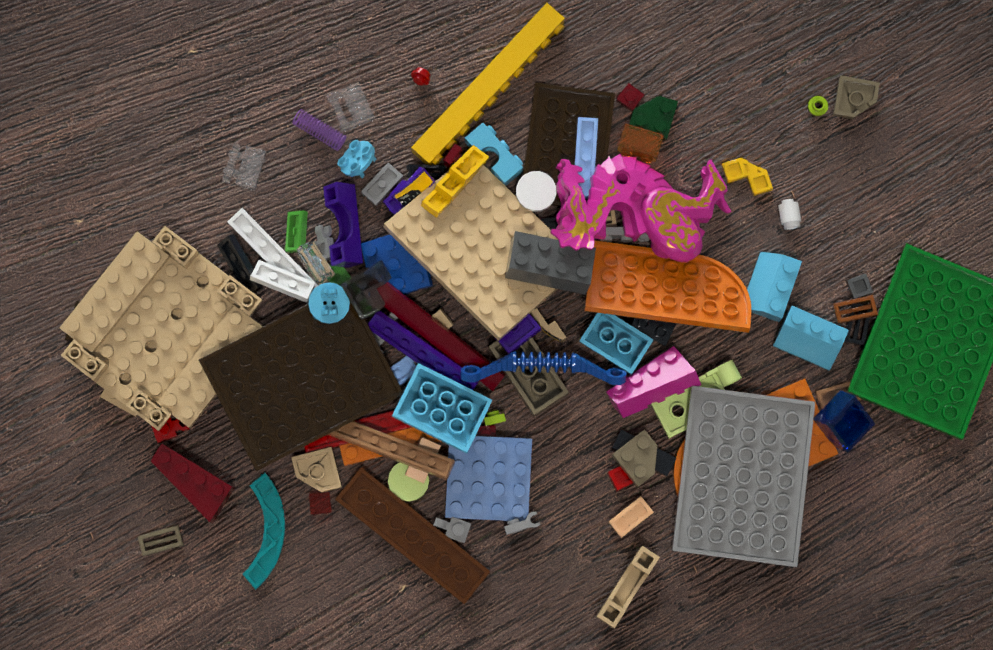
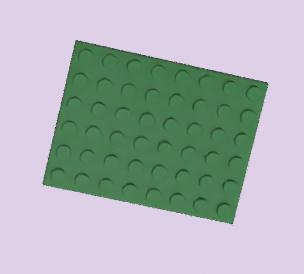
[847,243,993,440]

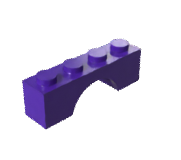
[323,182,363,268]

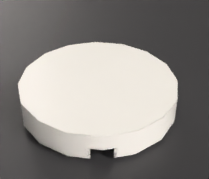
[516,171,556,212]

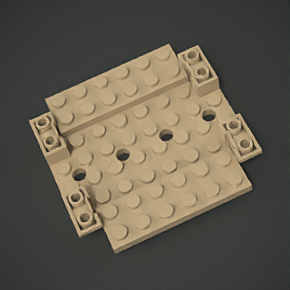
[60,226,262,431]

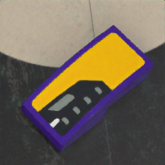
[389,167,436,208]

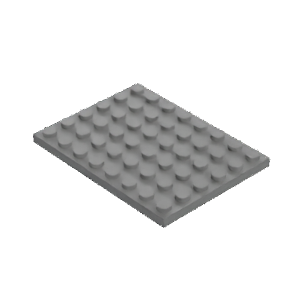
[672,386,815,567]

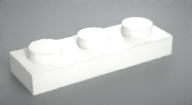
[250,260,315,303]

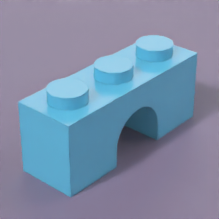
[465,123,523,186]

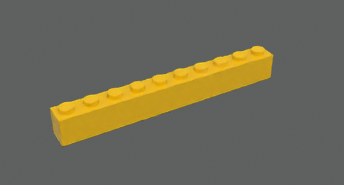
[411,3,565,165]

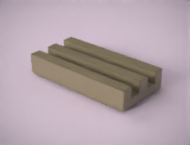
[138,525,184,557]

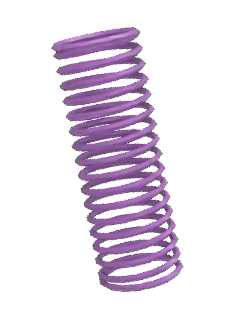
[292,109,346,151]

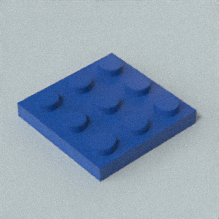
[361,235,433,303]

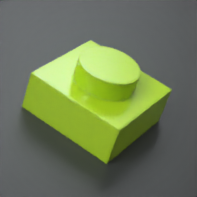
[484,410,506,426]

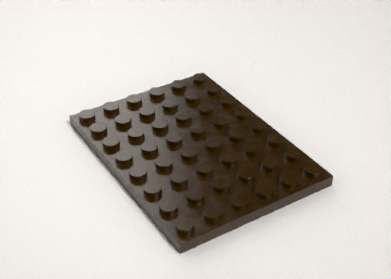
[198,285,403,471]

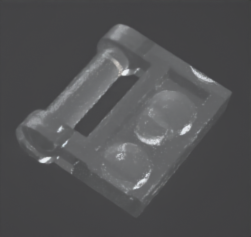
[326,82,375,133]

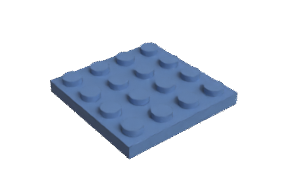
[445,436,532,521]

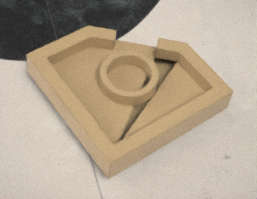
[291,447,342,493]

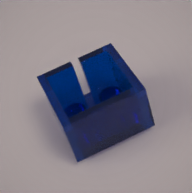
[813,390,875,453]

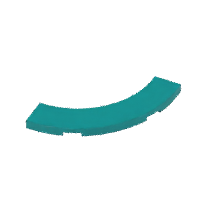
[242,472,285,590]

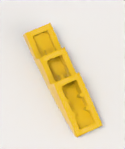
[421,145,489,218]

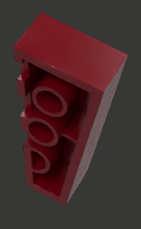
[151,444,235,524]

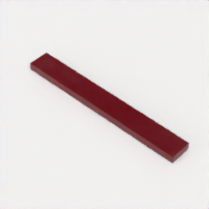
[364,273,506,391]

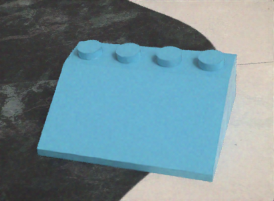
[392,363,492,454]

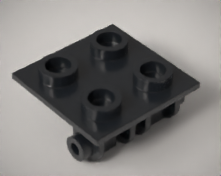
[631,318,677,346]

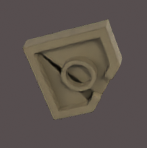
[833,75,880,119]
[612,429,658,488]

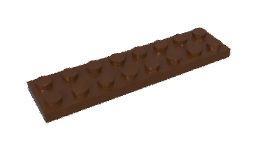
[335,467,490,605]

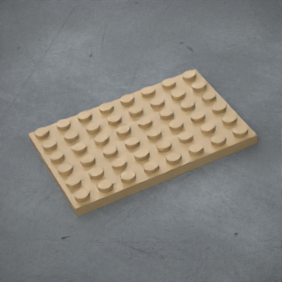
[383,165,558,341]

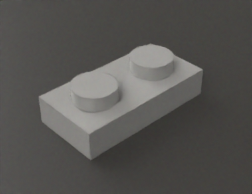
[361,163,403,206]

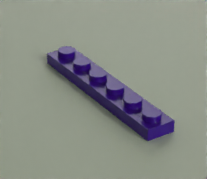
[368,310,479,390]

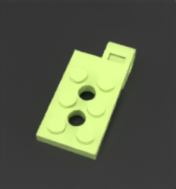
[651,360,742,439]

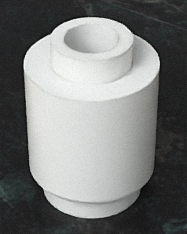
[778,199,801,230]

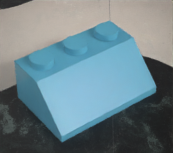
[747,252,802,322]
[773,306,849,370]
[579,313,653,375]

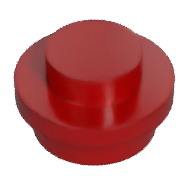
[411,67,431,86]

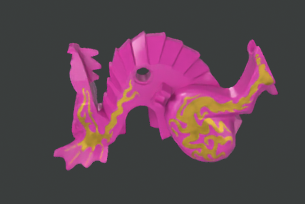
[550,154,732,262]

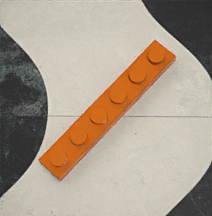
[339,427,442,466]

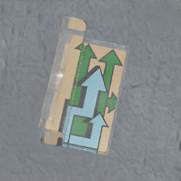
[296,241,335,286]

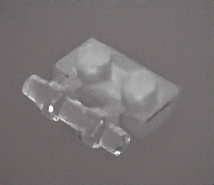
[222,143,267,191]

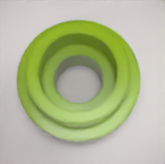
[808,96,828,116]

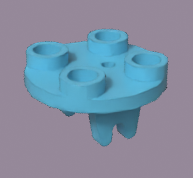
[337,140,376,178]
[308,282,350,324]

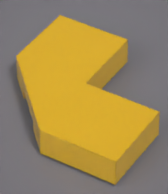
[721,158,773,196]

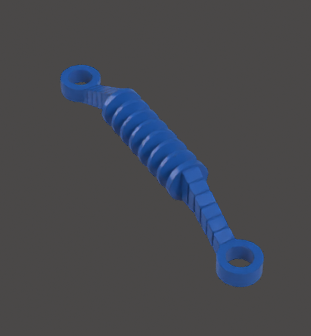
[461,351,627,385]

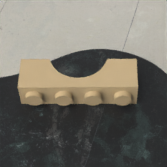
[596,546,660,629]

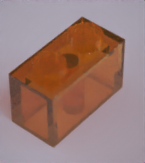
[617,123,664,163]

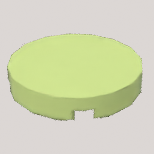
[388,462,429,502]

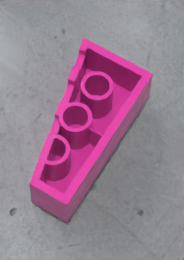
[606,346,701,418]

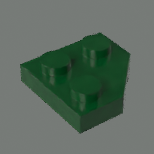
[628,96,678,141]

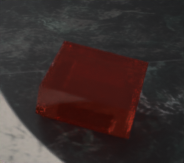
[309,492,332,515]

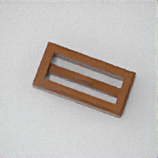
[832,295,878,324]

